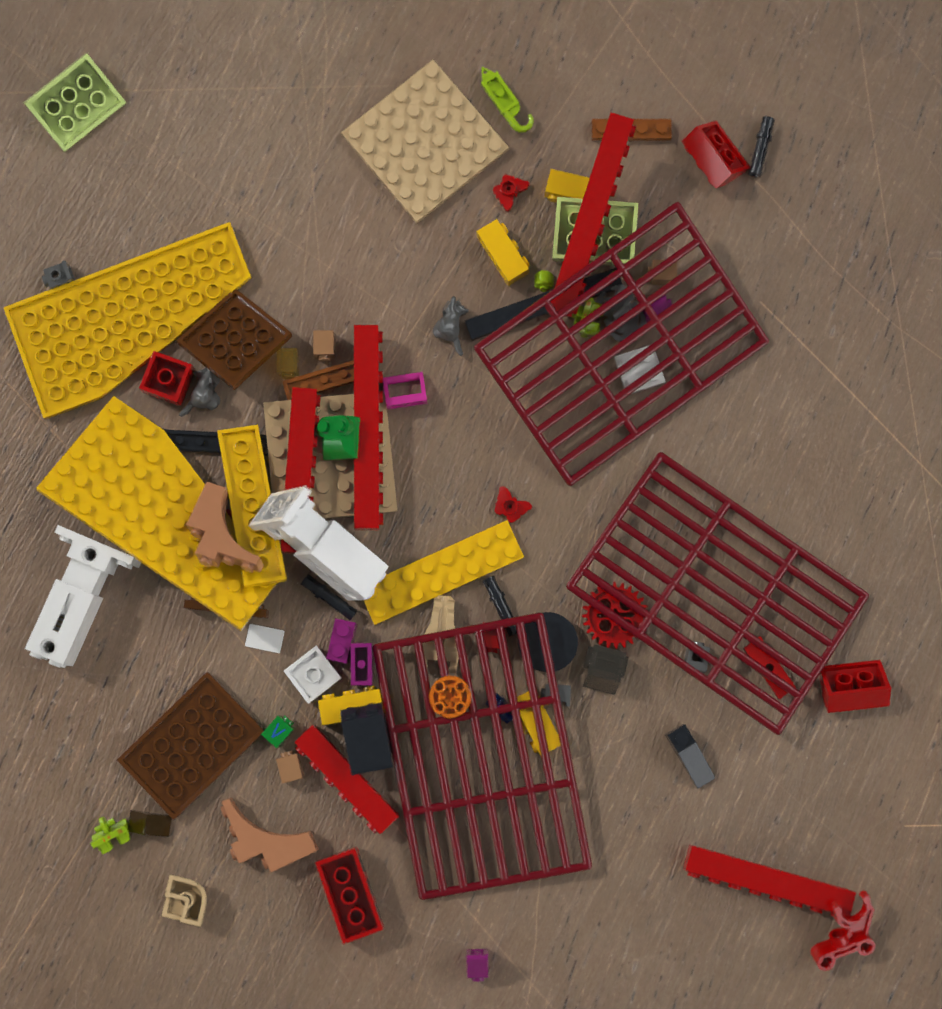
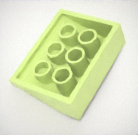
[24,53,126,152]
[552,197,639,265]

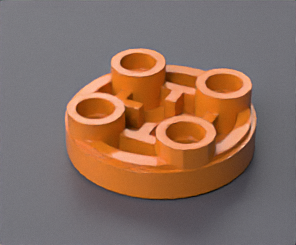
[429,675,472,718]

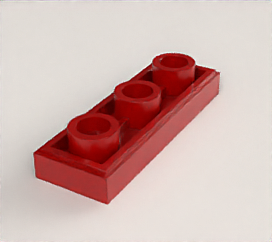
[743,636,796,700]

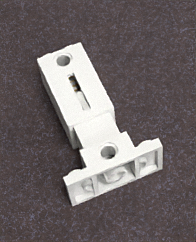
[248,486,389,601]
[25,525,141,668]

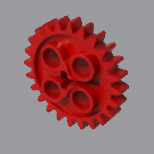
[581,582,648,649]

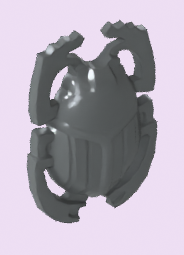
[595,284,646,342]

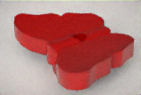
[493,174,529,212]
[494,486,532,523]

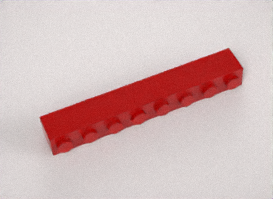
[281,387,321,554]
[683,844,856,917]

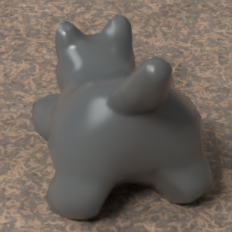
[433,296,469,356]
[179,368,220,417]

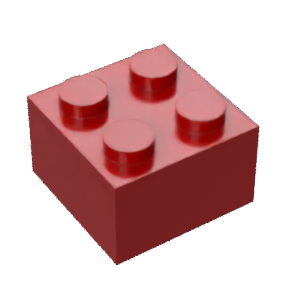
[139,351,196,406]

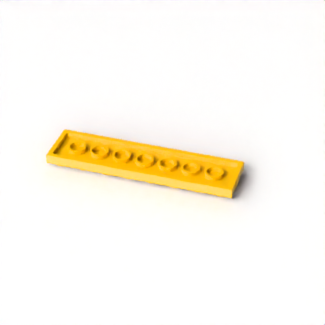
[217,425,286,588]
[363,520,524,625]

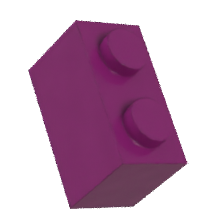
[326,618,357,664]
[351,643,374,686]

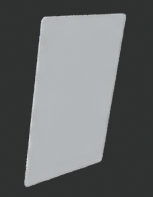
[245,624,285,653]

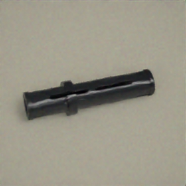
[748,116,775,178]
[301,574,358,621]
[482,575,517,637]

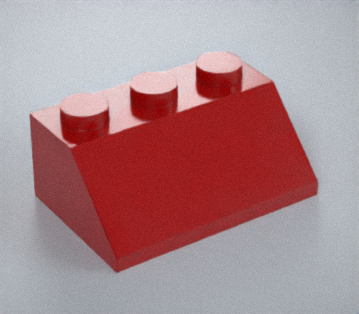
[681,121,750,189]
[819,660,891,713]

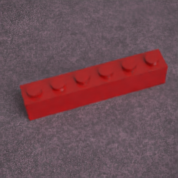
[294,725,400,834]

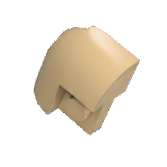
[162,875,207,927]

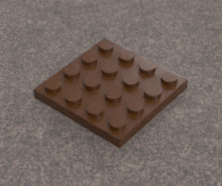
[177,289,292,390]

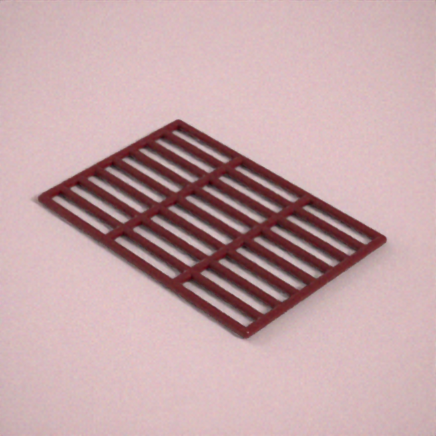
[474,202,769,486]
[566,452,869,735]
[372,612,592,900]

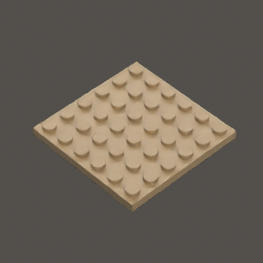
[341,60,509,224]
[263,391,398,519]

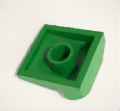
[317,415,360,461]

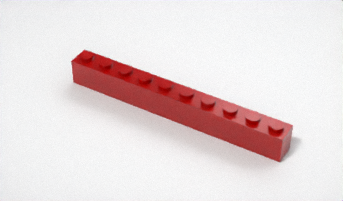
[551,112,637,318]
[354,325,383,531]

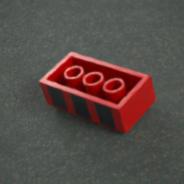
[315,846,385,944]

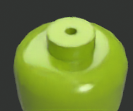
[534,270,554,292]

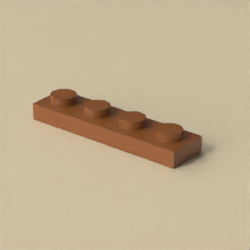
[591,119,672,141]
[282,360,354,400]

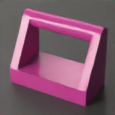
[383,372,427,410]

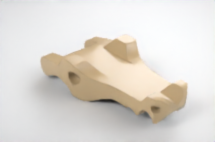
[422,595,459,673]

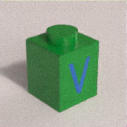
[261,715,295,748]

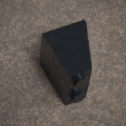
[340,702,393,775]

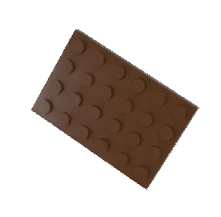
[117,672,264,820]

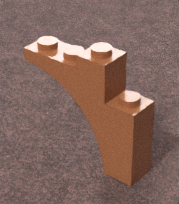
[186,482,263,572]
[221,797,319,872]

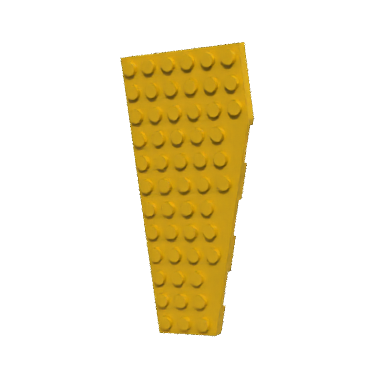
[3,222,252,420]
[36,396,277,631]

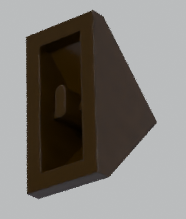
[128,810,172,837]

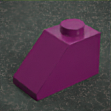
[466,949,489,982]

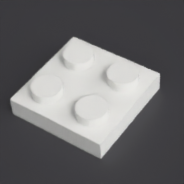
[614,345,666,394]
[284,646,342,704]

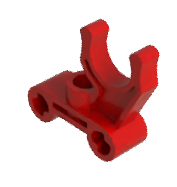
[810,890,875,971]

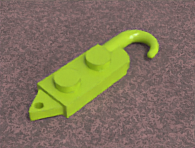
[481,67,534,133]

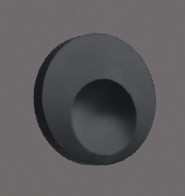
[517,612,578,673]

